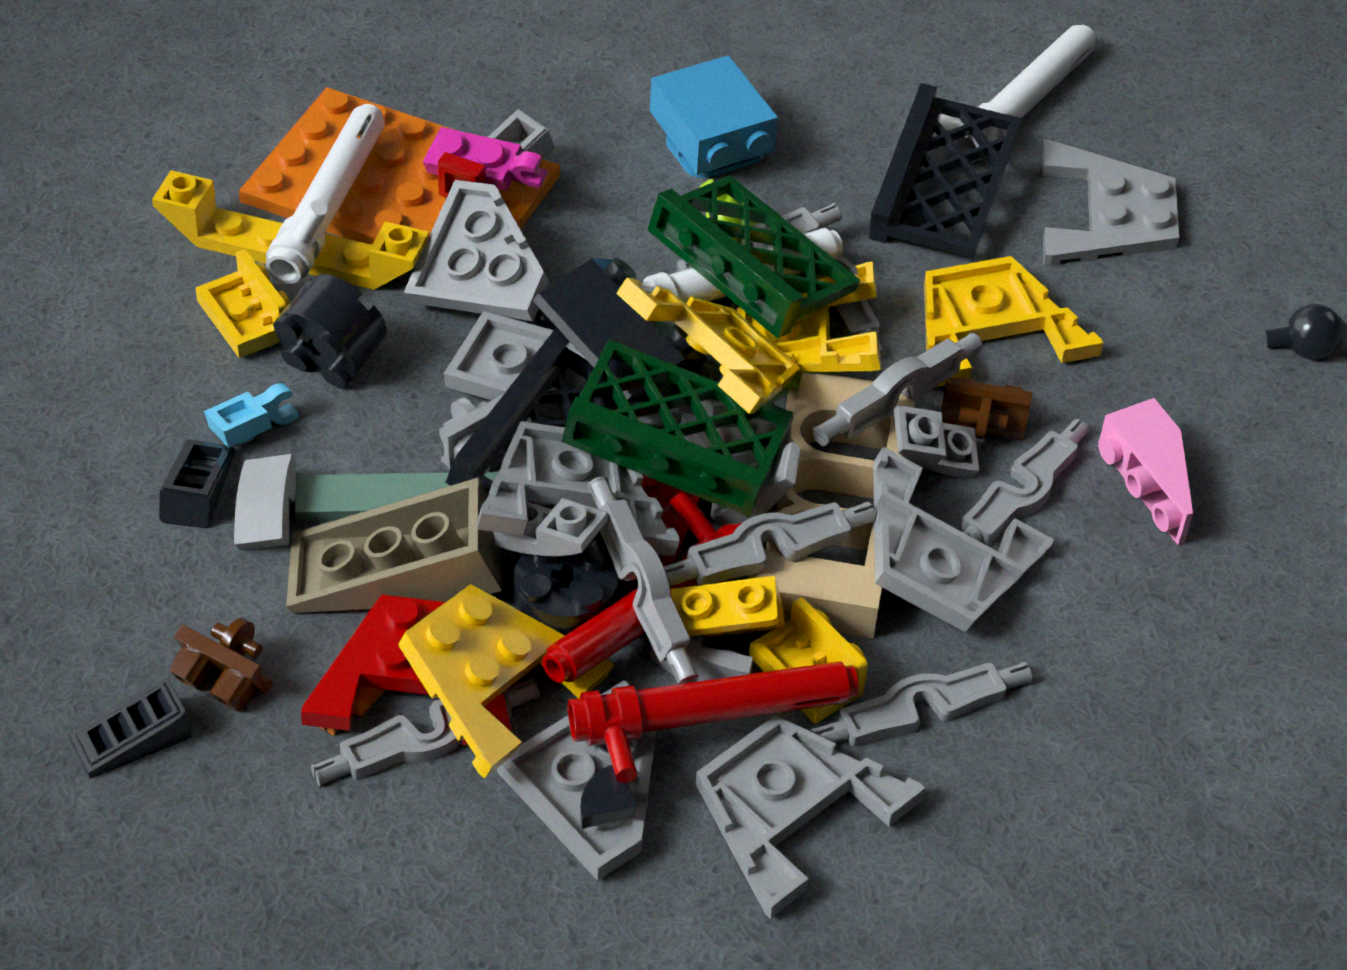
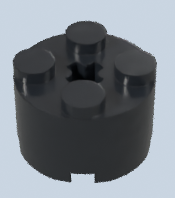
[273,274,387,389]
[514,541,618,636]

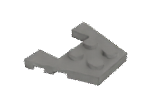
[1042,139,1179,266]
[476,421,680,556]
[873,446,1054,632]
[696,715,925,919]

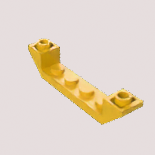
[152,170,429,290]

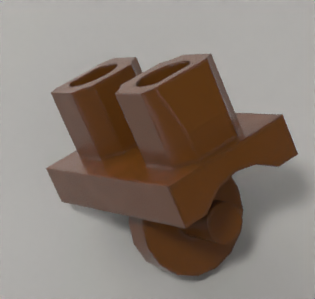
[941,376,1033,441]
[169,617,274,712]

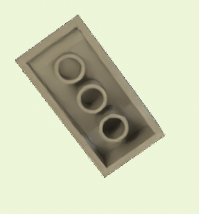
[286,478,502,613]

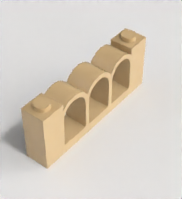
[747,372,915,638]

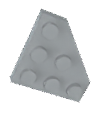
[403,180,550,321]
[497,680,657,881]

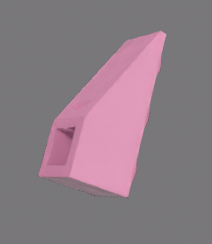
[1098,398,1193,545]

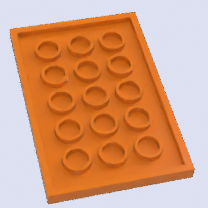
[239,87,560,263]

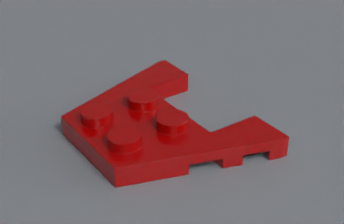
[301,594,512,745]

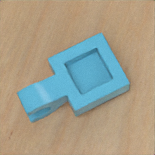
[204,383,299,448]

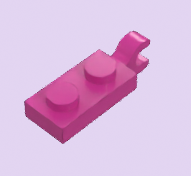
[423,127,548,191]

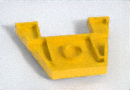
[924,256,1103,387]
[737,261,881,372]
[616,278,800,414]
[398,584,615,779]

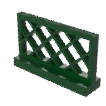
[647,175,860,339]
[561,339,794,517]

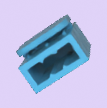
[650,55,778,178]

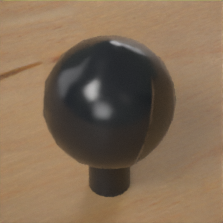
[1265,304,1347,360]

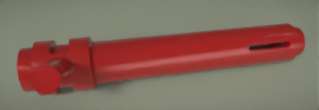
[542,491,742,683]
[567,661,859,783]

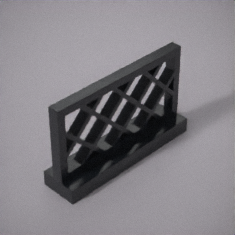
[869,83,1021,258]
[445,328,649,503]

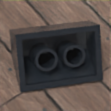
[533,258,707,402]

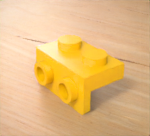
[195,249,290,358]
[671,576,786,638]
[749,597,868,724]

